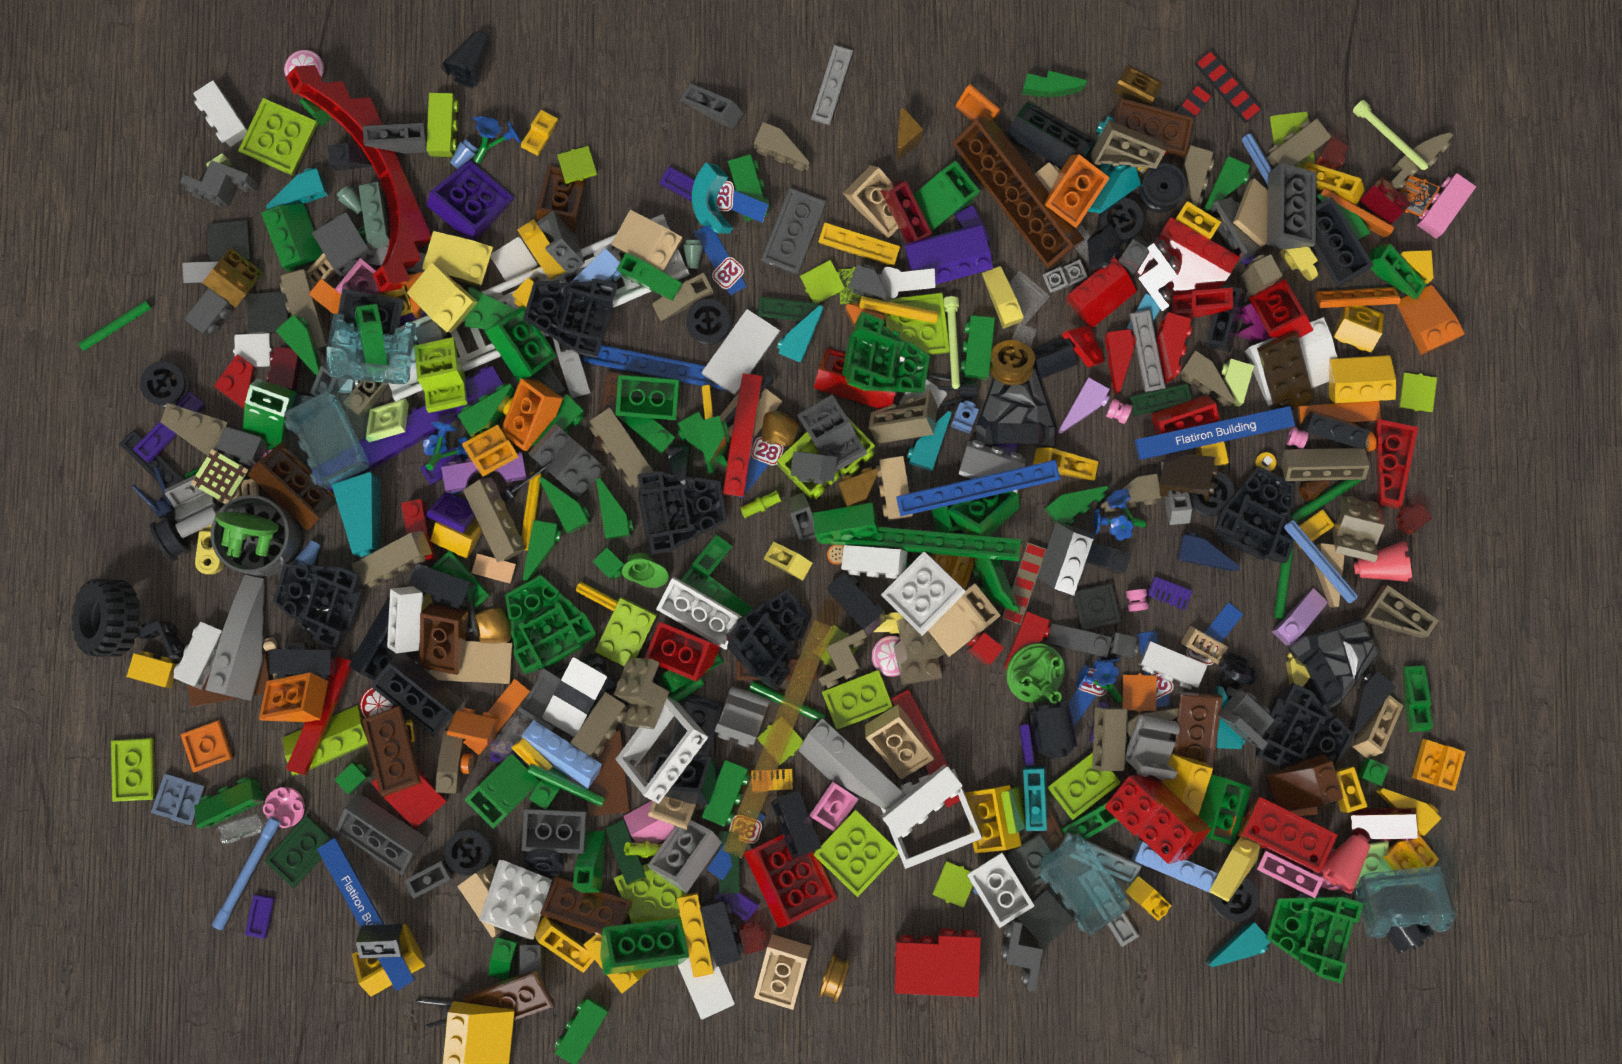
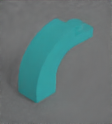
[692,162,734,234]

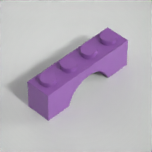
[441,450,526,493]

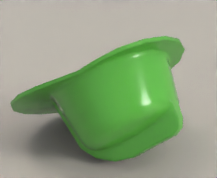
[622,553,669,588]

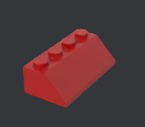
[814,348,896,410]

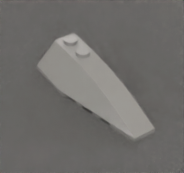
[206,575,265,701]
[799,719,906,810]

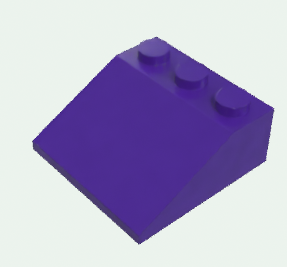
[427,160,514,241]

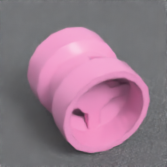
[1106,398,1132,424]
[1126,589,1149,612]

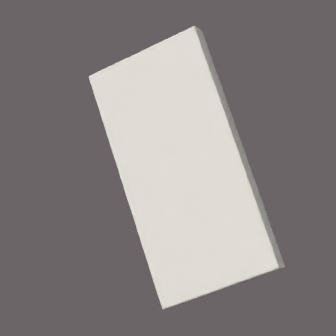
[702,309,780,395]

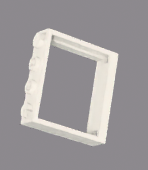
[616,697,708,804]
[881,767,983,869]

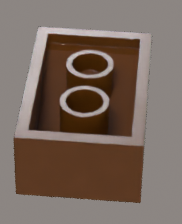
[536,165,586,232]
[420,603,468,675]
[1266,754,1343,811]

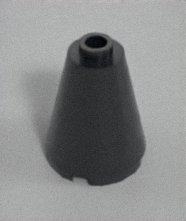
[442,31,491,88]

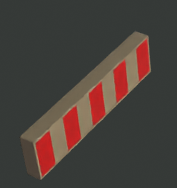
[1001,543,1047,625]

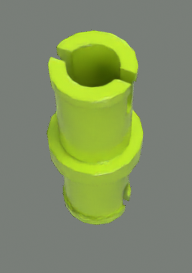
[740,490,782,519]
[624,841,663,858]

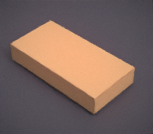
[472,554,517,584]

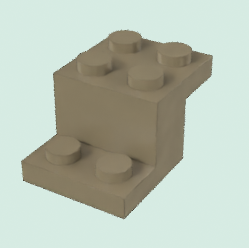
[1332,496,1385,562]
[894,618,945,685]
[819,630,867,688]
[614,657,669,730]

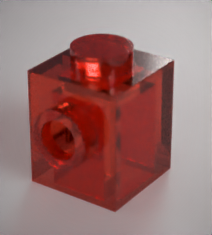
[1316,137,1349,170]
[1395,502,1432,535]
[739,921,767,955]

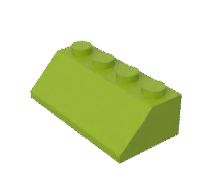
[283,705,368,775]

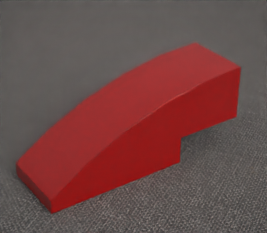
[1173,288,1233,318]

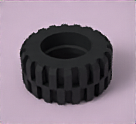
[72,578,141,657]

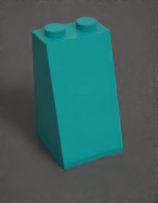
[331,472,381,558]

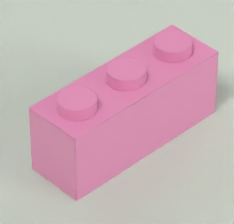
[1417,173,1476,239]
[1257,850,1324,898]

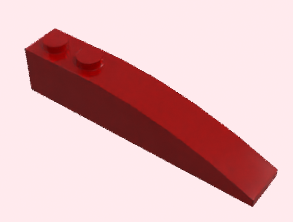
[723,373,763,497]

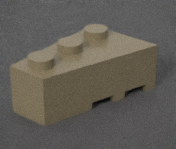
[1090,120,1166,168]
[869,389,938,444]
[161,403,228,456]
[1359,585,1439,638]

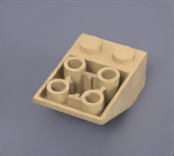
[928,584,1001,657]

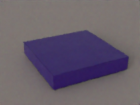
[427,492,476,533]

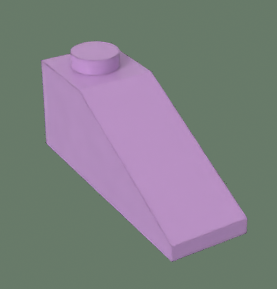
[1057,378,1110,434]
[1271,588,1328,645]

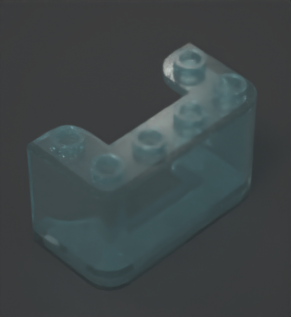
[327,314,416,385]
[284,391,371,489]
[1037,833,1131,936]
[1355,867,1456,938]

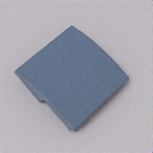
[151,773,204,825]

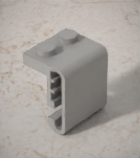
[165,475,220,538]
[715,685,770,748]
[1125,715,1180,780]

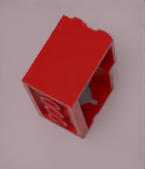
[1105,775,1212,864]
[1237,797,1338,873]
[893,928,981,997]

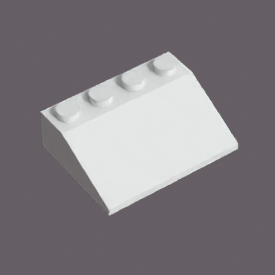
[1244,317,1337,406]

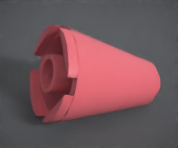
[1354,541,1412,582]
[1319,834,1370,894]

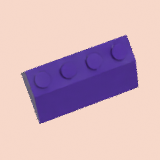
[904,224,993,285]

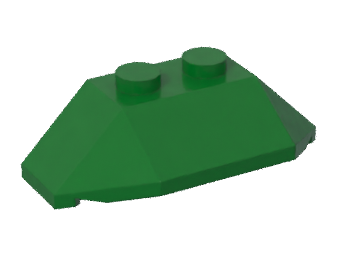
[972,536,1020,613]

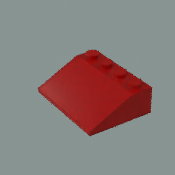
[1137,217,1240,295]
[744,834,837,928]

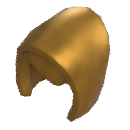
[762,410,799,448]
[475,607,512,644]

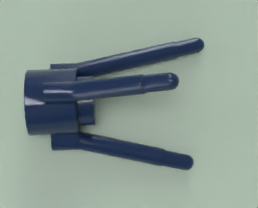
[132,466,173,519]

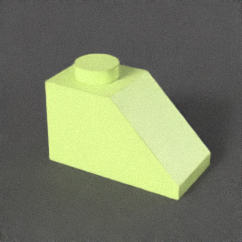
[1220,359,1254,407]

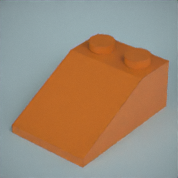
[1044,154,1110,228]
[1396,285,1465,355]
[501,378,563,451]
[259,672,328,722]

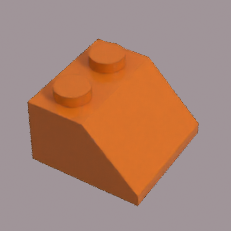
[447,707,500,744]

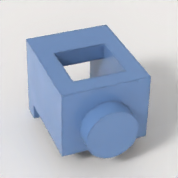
[951,401,979,434]

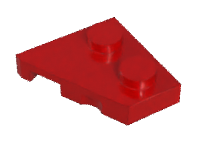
[1062,326,1105,368]
[214,354,255,409]

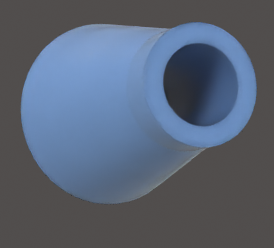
[450,139,477,169]
[295,540,321,565]

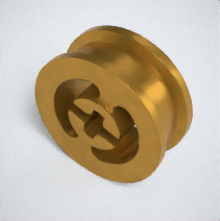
[989,340,1035,385]
[818,953,851,1003]

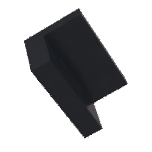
[1032,337,1078,379]
[356,924,403,958]

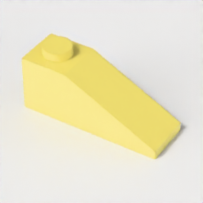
[982,266,1024,329]
[1210,836,1260,902]

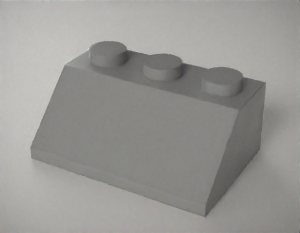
[959,440,1026,493]
[648,820,722,893]

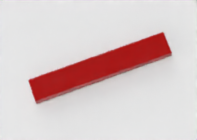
[286,657,351,776]
[891,690,960,808]

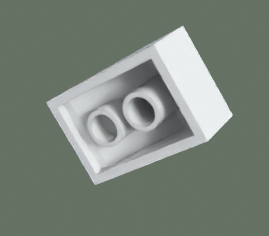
[967,853,1034,928]

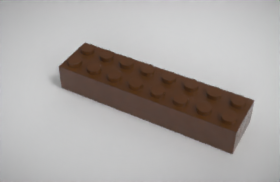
[952,114,1085,269]

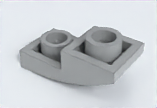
[1043,260,1088,293]
[182,262,218,283]

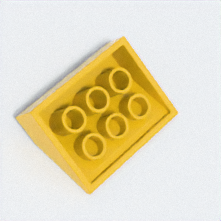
[443,1001,515,1064]

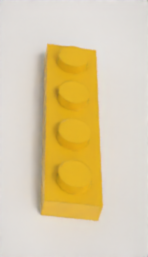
[818,223,900,267]
[677,893,714,978]

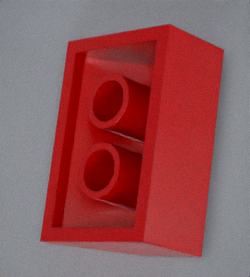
[1065,257,1137,329]
[1249,279,1314,339]
[645,622,720,681]

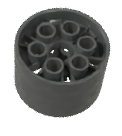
[211,495,302,576]

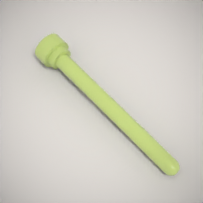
[1353,100,1428,170]
[943,296,960,389]

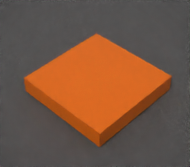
[180,720,233,773]

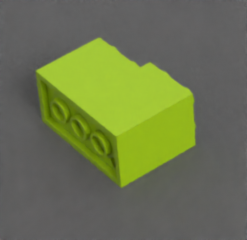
[777,417,875,500]

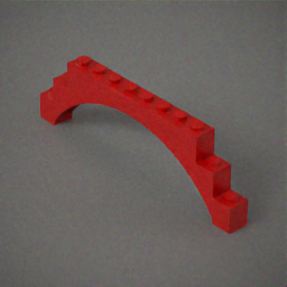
[286,65,432,293]

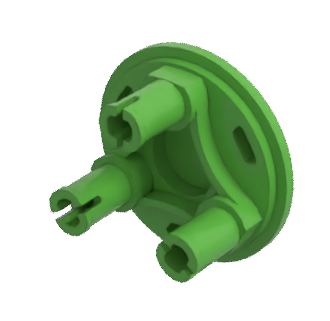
[215,512,279,557]
[1006,643,1064,704]

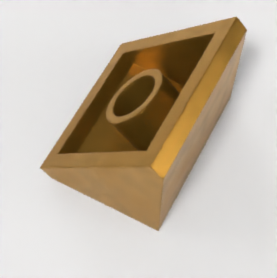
[1114,65,1163,106]
[896,109,923,159]

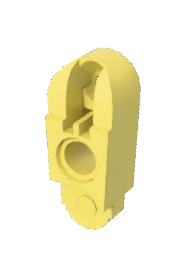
[1279,247,1318,281]
[195,525,225,575]

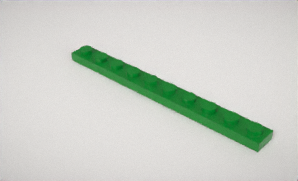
[820,527,1022,561]

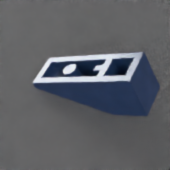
[1176,532,1240,572]

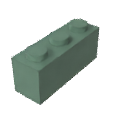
[359,182,390,249]

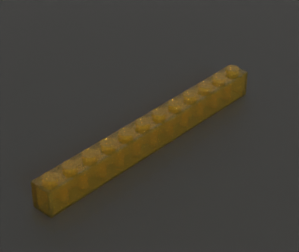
[723,620,833,858]

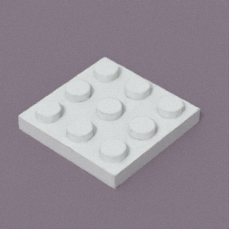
[881,552,966,636]
[479,860,552,940]

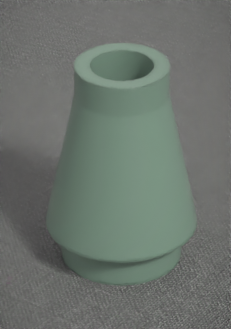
[337,185,362,215]
[683,240,703,269]

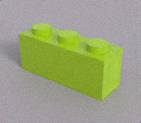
[426,93,459,157]

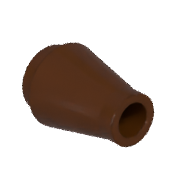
[1299,480,1330,501]

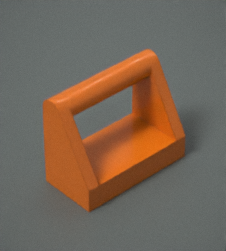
[956,84,1001,122]

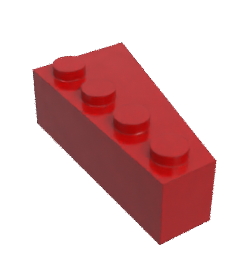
[1374,419,1418,509]

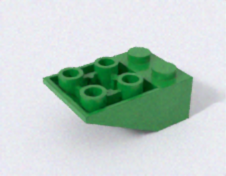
[913,161,980,232]
[243,379,296,446]
[458,384,516,438]
[464,753,540,829]

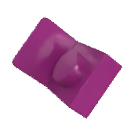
[1236,304,1271,343]

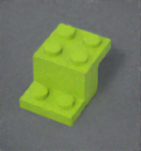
[414,337,468,413]

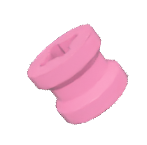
[1286,426,1309,449]

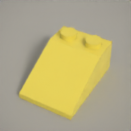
[422,231,493,288]
[407,262,478,332]

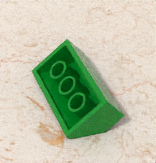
[695,416,730,473]
[600,917,689,975]

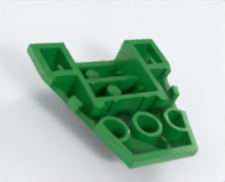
[842,311,930,393]
[505,575,596,674]
[1266,897,1364,984]

